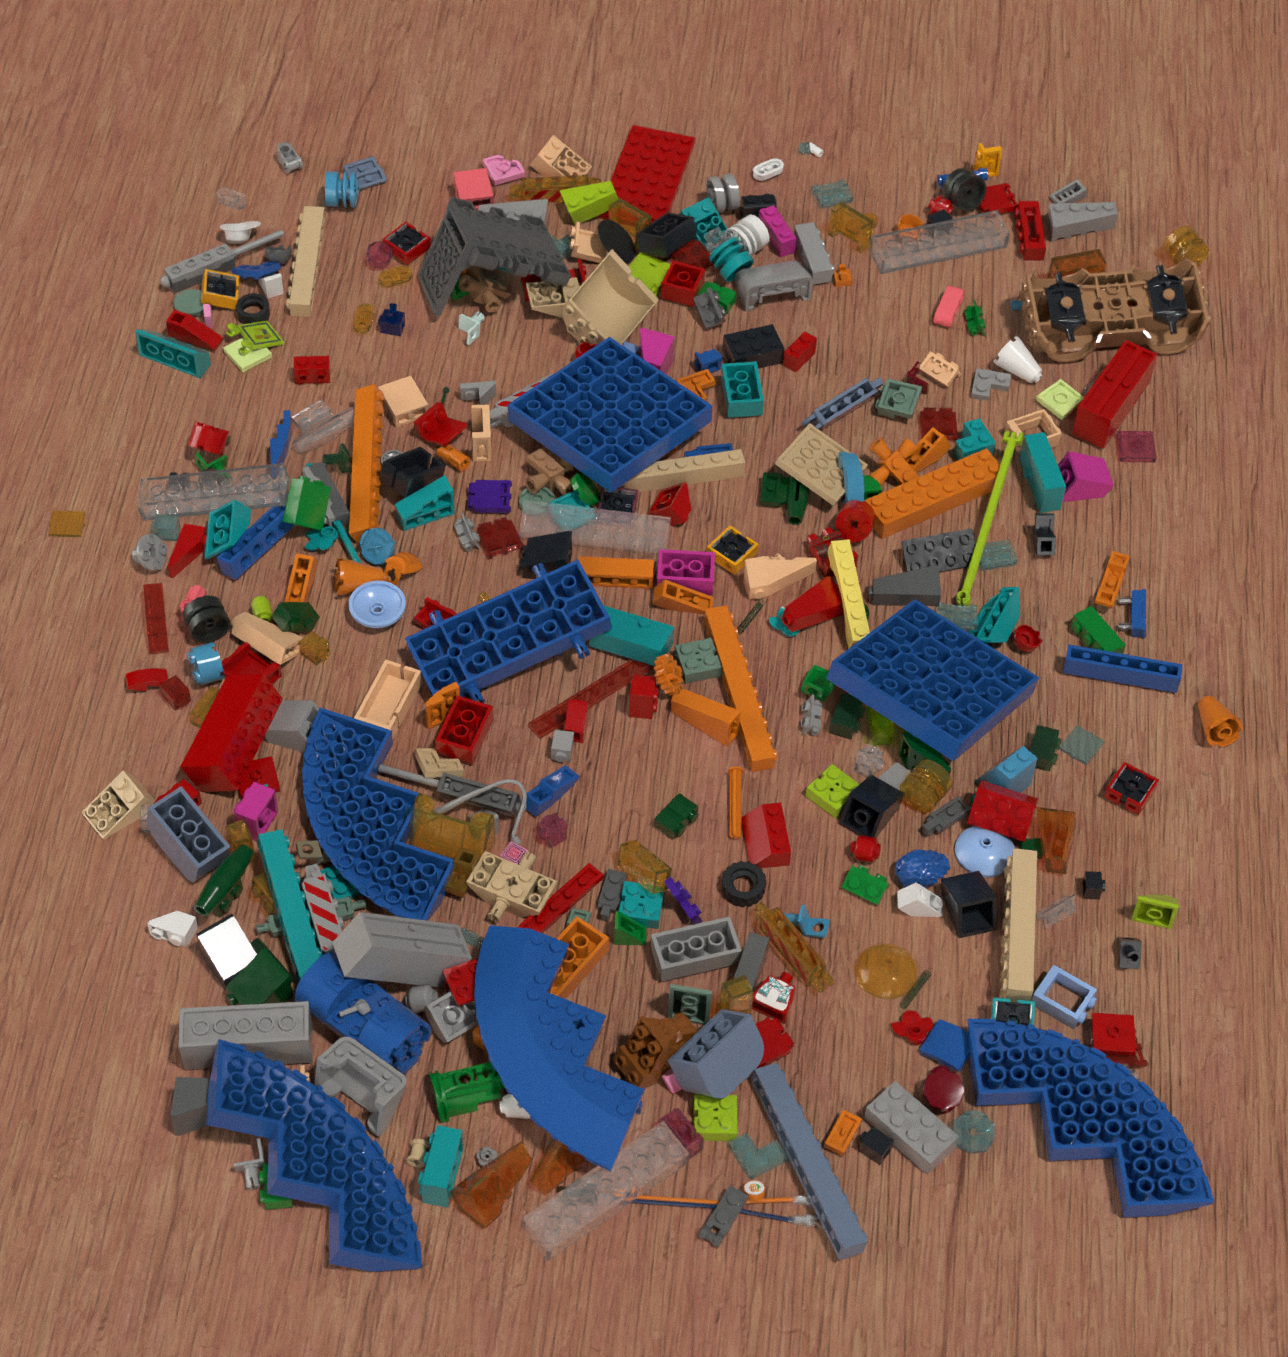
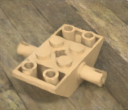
[466,851,558,922]

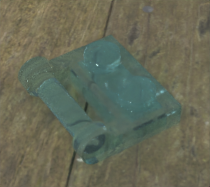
[812,179,853,208]
[938,602,977,630]

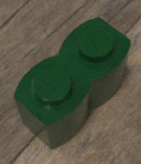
[655,793,699,839]

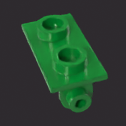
[965,300,986,336]

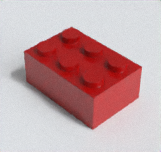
[435,696,494,765]
[967,781,1039,842]

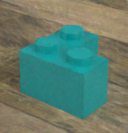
[954,418,996,461]

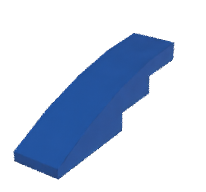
[270,410,292,478]

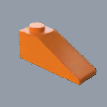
[905,427,952,473]
[285,553,318,602]
[652,579,714,614]

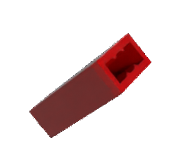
[781,576,844,632]

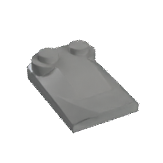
[424,991,479,1043]

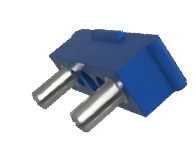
[1118,589,1146,639]

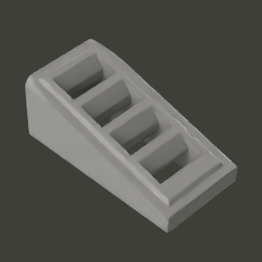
[1050,179,1087,204]

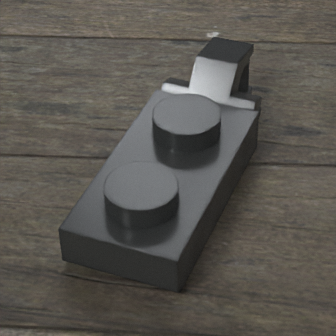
[921,796,972,837]
[598,869,628,922]

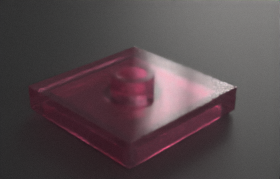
[1116,431,1157,462]

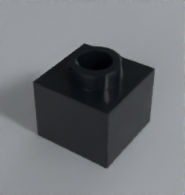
[1082,871,1106,900]

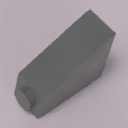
[731,932,769,999]

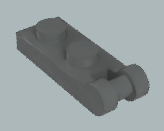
[699,1185,749,1248]

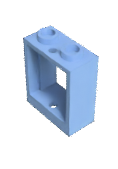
[1032,965,1097,1029]

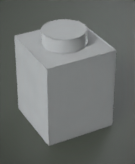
[551,730,574,762]

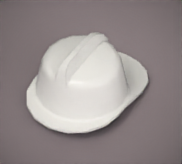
[220,221,261,244]

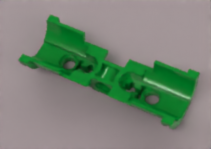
[428,1062,504,1124]

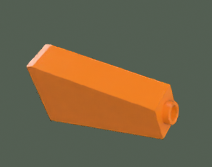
[671,689,741,747]

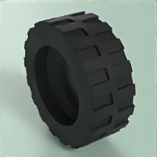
[721,861,766,907]

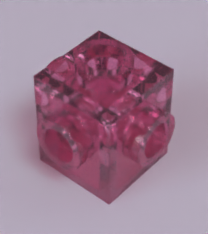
[538,812,568,848]

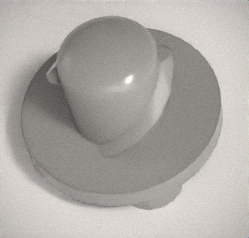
[132,533,168,571]

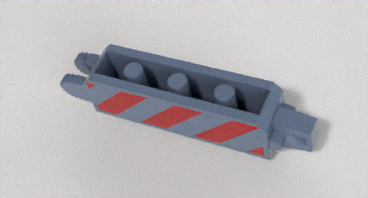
[801,377,884,431]

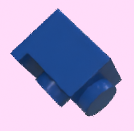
[694,349,723,373]

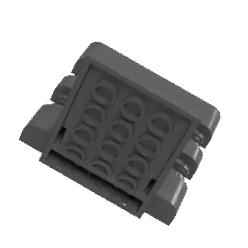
[417,197,571,316]

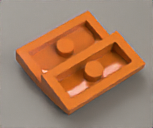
[425,682,460,729]

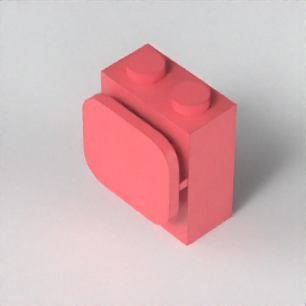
[453,168,494,210]

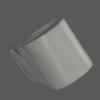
[277,142,303,174]

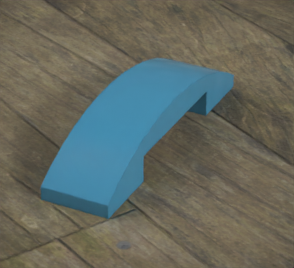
[838,451,864,505]

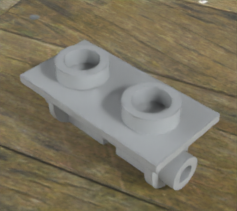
[454,512,481,551]
[800,694,822,736]

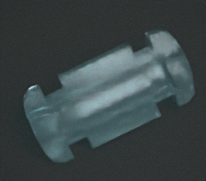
[461,927,484,948]

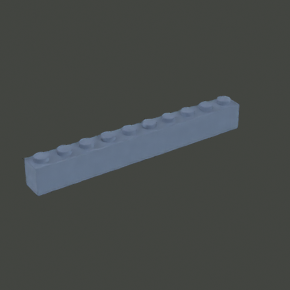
[751,1063,868,1260]

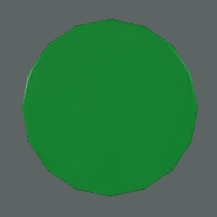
[571,473,601,506]

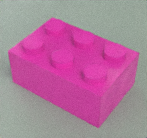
[657,549,715,595]

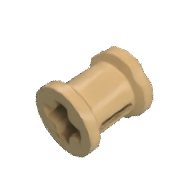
[406,1139,430,1168]

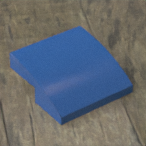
[919,1019,970,1072]

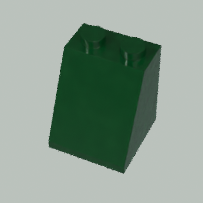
[226,948,293,1006]

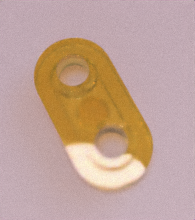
[379,265,412,287]
[353,303,375,333]

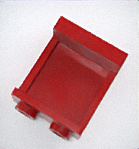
[221,642,282,685]

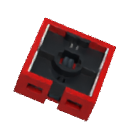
[382,221,431,265]
[1104,762,1159,816]

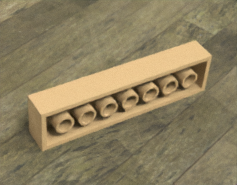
[999,848,1037,1003]

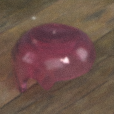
[366,241,392,268]

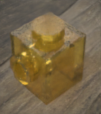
[299,631,330,666]

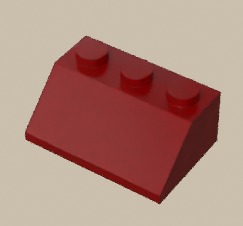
[741,802,791,868]

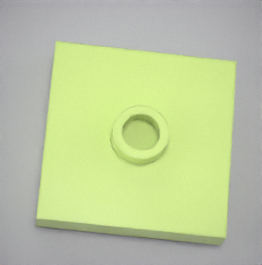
[223,337,272,373]
[1036,379,1084,420]

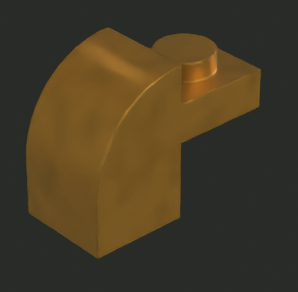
[445,847,480,898]

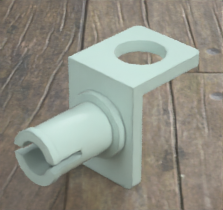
[458,312,484,345]

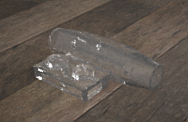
[291,400,355,455]

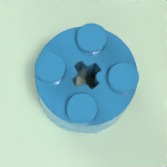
[187,642,224,685]

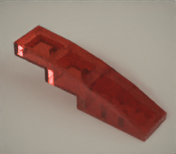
[143,583,169,654]

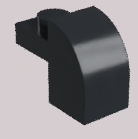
[1033,513,1056,555]

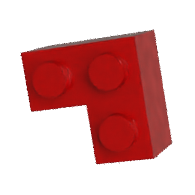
[629,675,660,719]

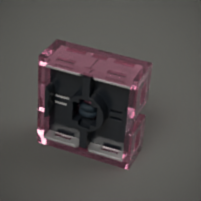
[597,487,638,527]

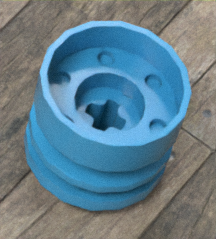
[325,171,359,208]

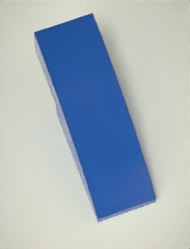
[526,765,580,816]

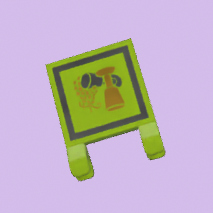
[226,321,284,354]

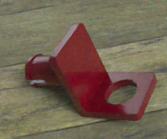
[907,361,929,394]

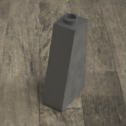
[868,565,941,606]

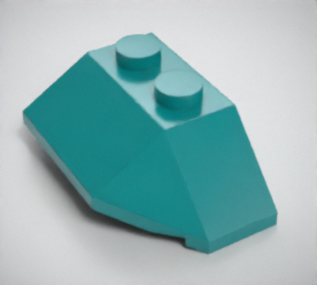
[968,587,1020,643]

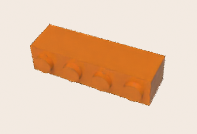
[579,556,654,589]

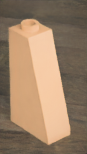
[231,612,303,665]

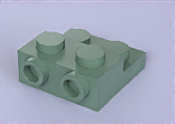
[875,378,922,419]

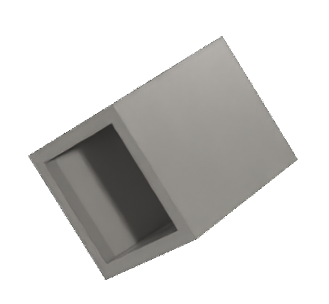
[265,700,319,753]

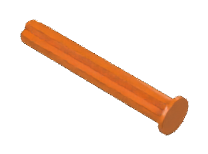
[728,767,744,840]

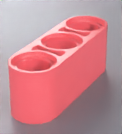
[933,285,965,328]

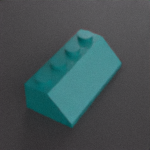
[135,329,211,378]

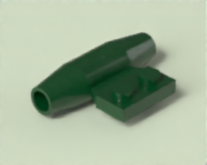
[760,472,809,525]
[194,844,254,918]

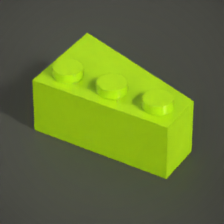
[560,181,621,224]

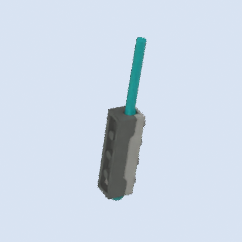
[302,461,362,563]

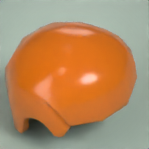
[897,214,923,240]

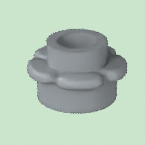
[476,1147,498,1168]

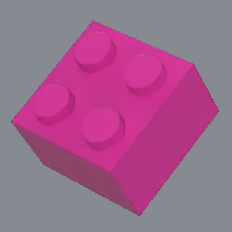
[233,782,278,842]

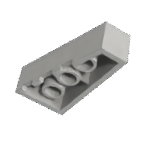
[478,199,548,226]
[1046,202,1118,242]

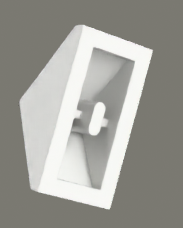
[258,273,284,299]

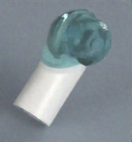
[799,142,824,157]

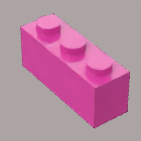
[758,205,797,257]

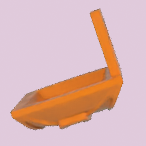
[384,552,423,586]

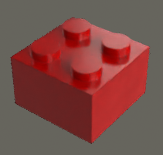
[661,261,705,307]

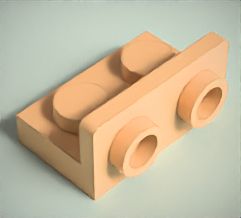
[920,351,961,388]

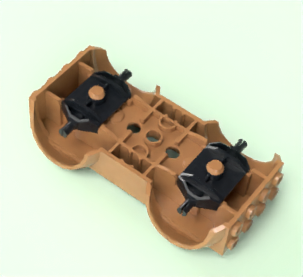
[1019,259,1211,363]

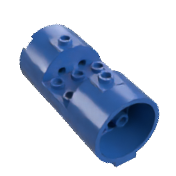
[295,952,432,1075]

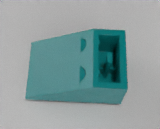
[679,197,728,254]

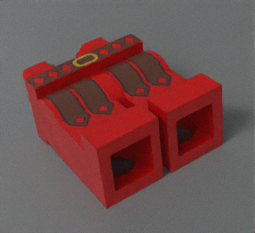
[807,527,858,577]

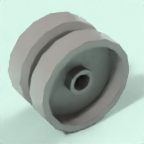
[706,173,740,213]

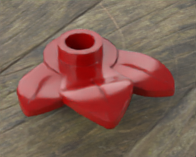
[891,1010,933,1045]

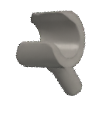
[339,999,370,1017]

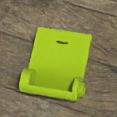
[629,252,671,296]

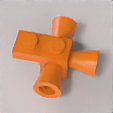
[868,437,919,487]

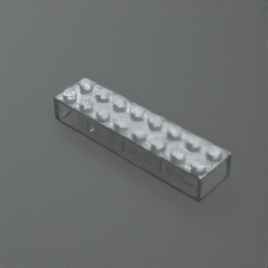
[869,210,1010,274]
[137,463,289,521]
[519,500,672,556]
[522,1121,689,1261]

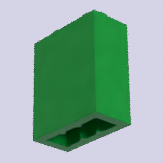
[283,476,331,530]

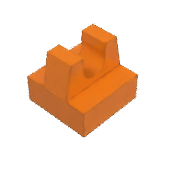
[832,264,853,287]

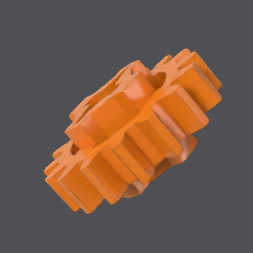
[654,653,684,696]

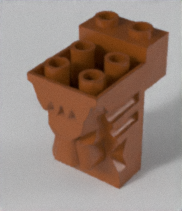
[613,1012,698,1089]

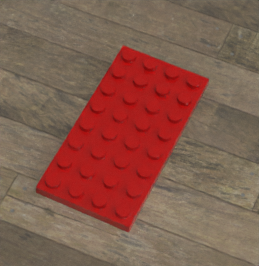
[598,125,696,228]

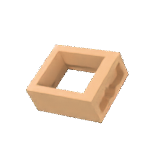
[1005,409,1062,455]

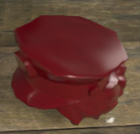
[923,1065,965,1114]

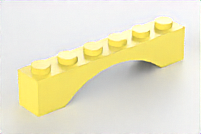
[828,540,870,649]

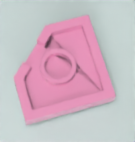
[482,155,525,185]

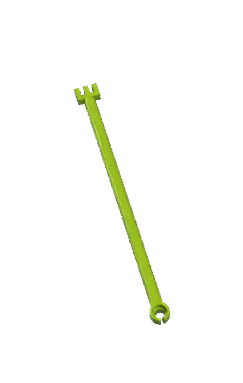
[956,431,1024,607]

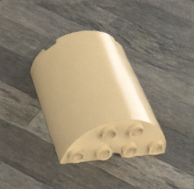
[563,249,659,345]

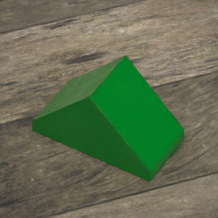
[614,911,647,946]

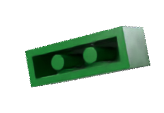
[1071,606,1126,654]

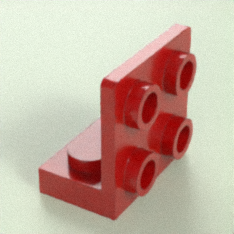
[413,402,468,446]
[443,958,478,1006]

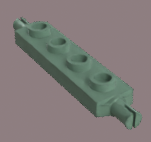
[256,897,366,937]

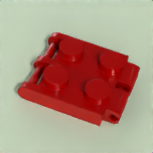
[979,183,1018,216]
[756,1017,795,1068]

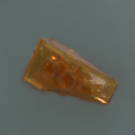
[450,1142,532,1229]

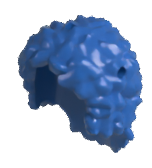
[895,849,950,888]

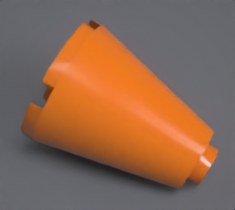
[334,558,386,595]
[1198,696,1243,747]

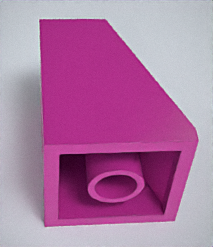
[639,328,674,375]
[1058,451,1114,502]

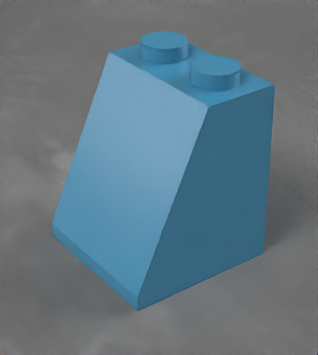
[976,746,1038,793]

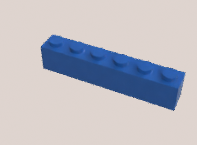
[1063,644,1183,693]

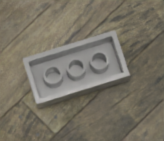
[650,917,742,982]
[864,1081,959,1175]

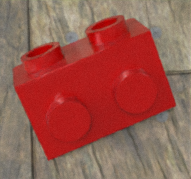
[413,597,457,629]

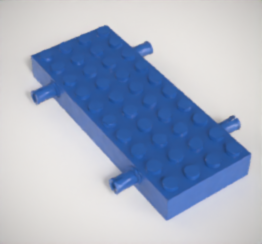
[405,560,612,703]

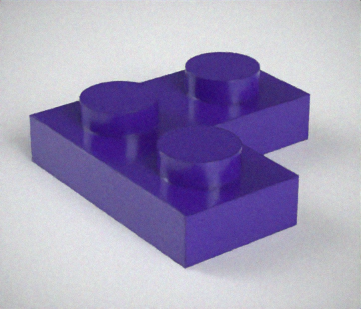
[664,877,703,924]

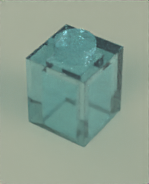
[151,514,180,541]

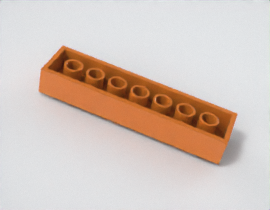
[864,448,1005,539]
[473,916,609,1053]

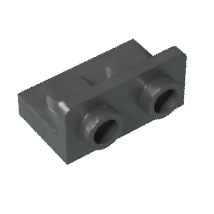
[693,287,727,330]

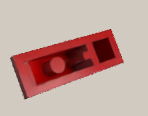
[168,523,207,578]

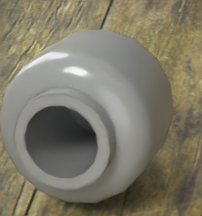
[405,985,438,1013]

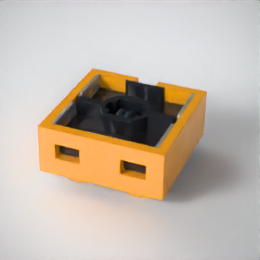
[201,269,239,310]
[706,526,759,575]

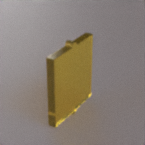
[49,511,85,537]

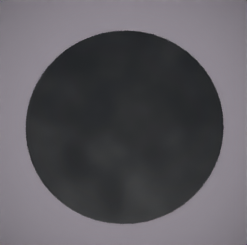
[598,220,636,262]

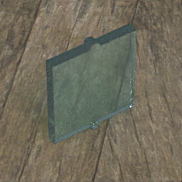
[1059,725,1104,765]

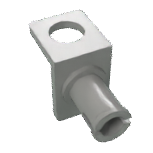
[234,1138,264,1190]

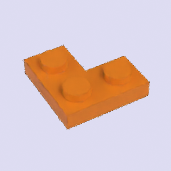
[676,369,716,402]

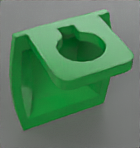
[801,664,835,702]

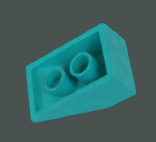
[204,499,251,560]

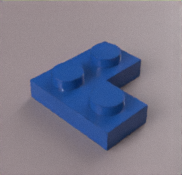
[231,262,281,279]

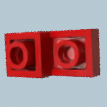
[125,668,169,691]

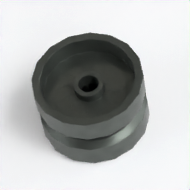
[943,168,987,211]
[182,596,231,643]

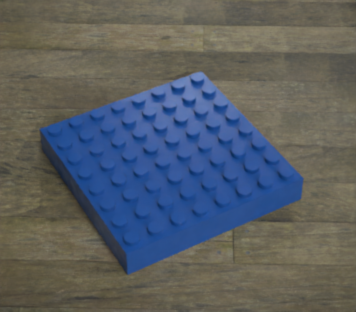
[508,337,713,493]
[826,599,1039,761]

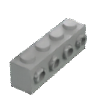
[794,222,835,284]

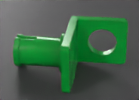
[195,452,232,484]

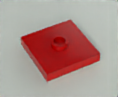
[239,756,280,800]
[1091,1013,1136,1056]

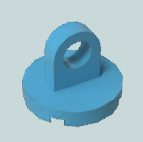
[359,527,395,565]

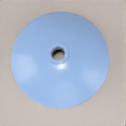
[349,581,406,628]
[955,826,1015,878]

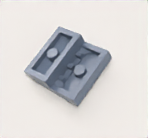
[343,156,387,190]

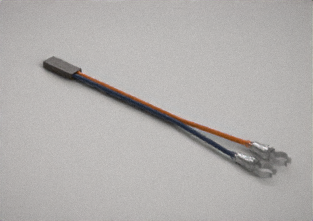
[556,1186,824,1229]

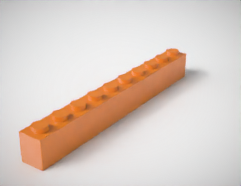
[349,384,384,544]
[704,605,777,772]

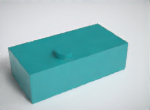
[1019,432,1066,513]
[589,606,675,666]

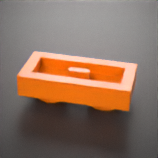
[824,1110,862,1156]

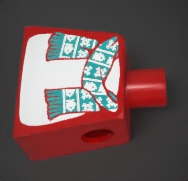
[749,972,796,1024]

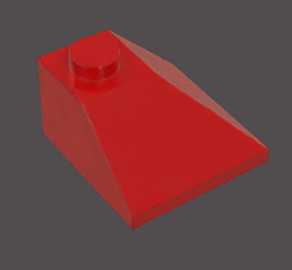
[646,482,692,526]

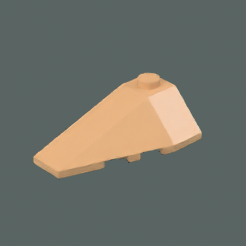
[743,556,817,600]

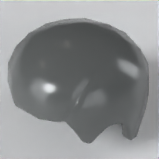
[265,245,292,265]

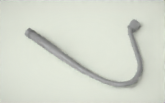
[427,779,527,845]

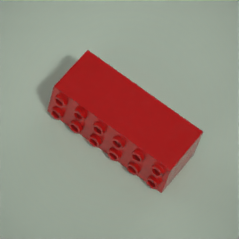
[1072,340,1157,449]
[180,674,283,792]

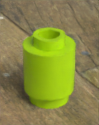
[251,596,273,622]

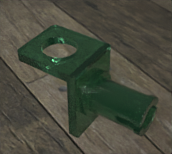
[322,443,353,473]

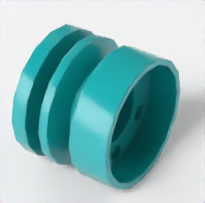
[709,237,755,283]

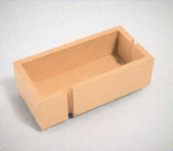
[354,659,422,739]

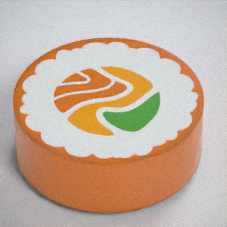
[743,1180,765,1201]

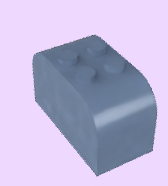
[146,786,231,882]
[668,1009,764,1098]

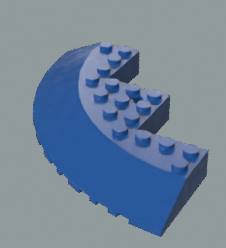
[302,708,454,921]
[474,925,644,1172]
[968,1019,1214,1217]
[207,1039,422,1272]

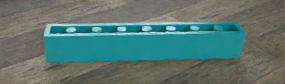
[257,829,322,985]

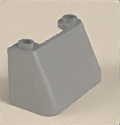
[734,261,813,312]
[315,1037,407,1137]

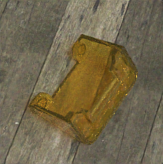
[409,793,495,859]

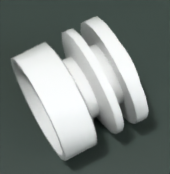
[724,215,769,255]

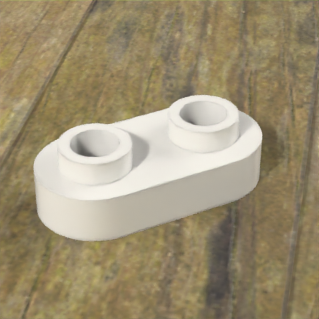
[753,159,784,181]

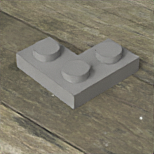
[971,368,1011,401]

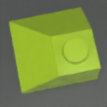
[1131,894,1179,929]

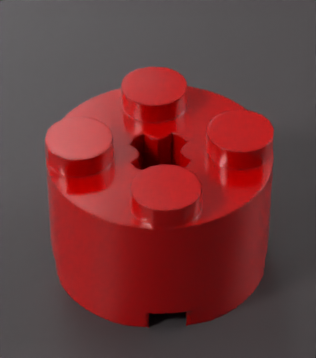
[188,421,229,456]
[835,500,875,543]

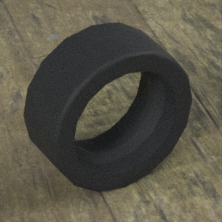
[236,293,270,324]

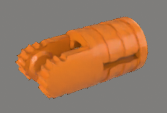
[436,445,471,472]

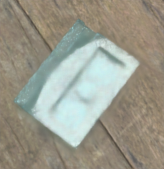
[979,539,1018,570]

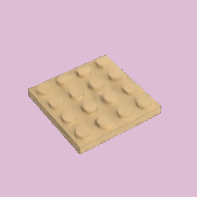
[775,424,868,506]

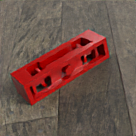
[1014,201,1046,261]

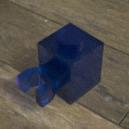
[378,303,406,337]

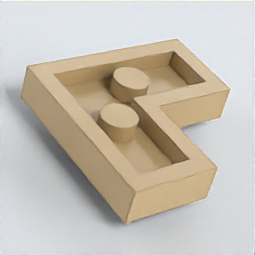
[415,748,464,778]

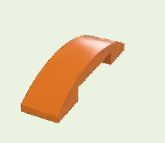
[1094,551,1130,608]

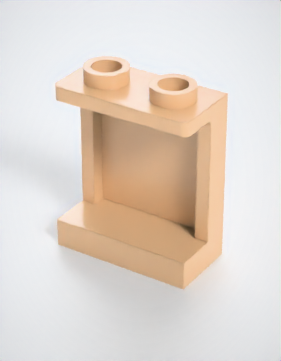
[569,221,609,263]
[378,376,428,428]
[471,405,491,462]

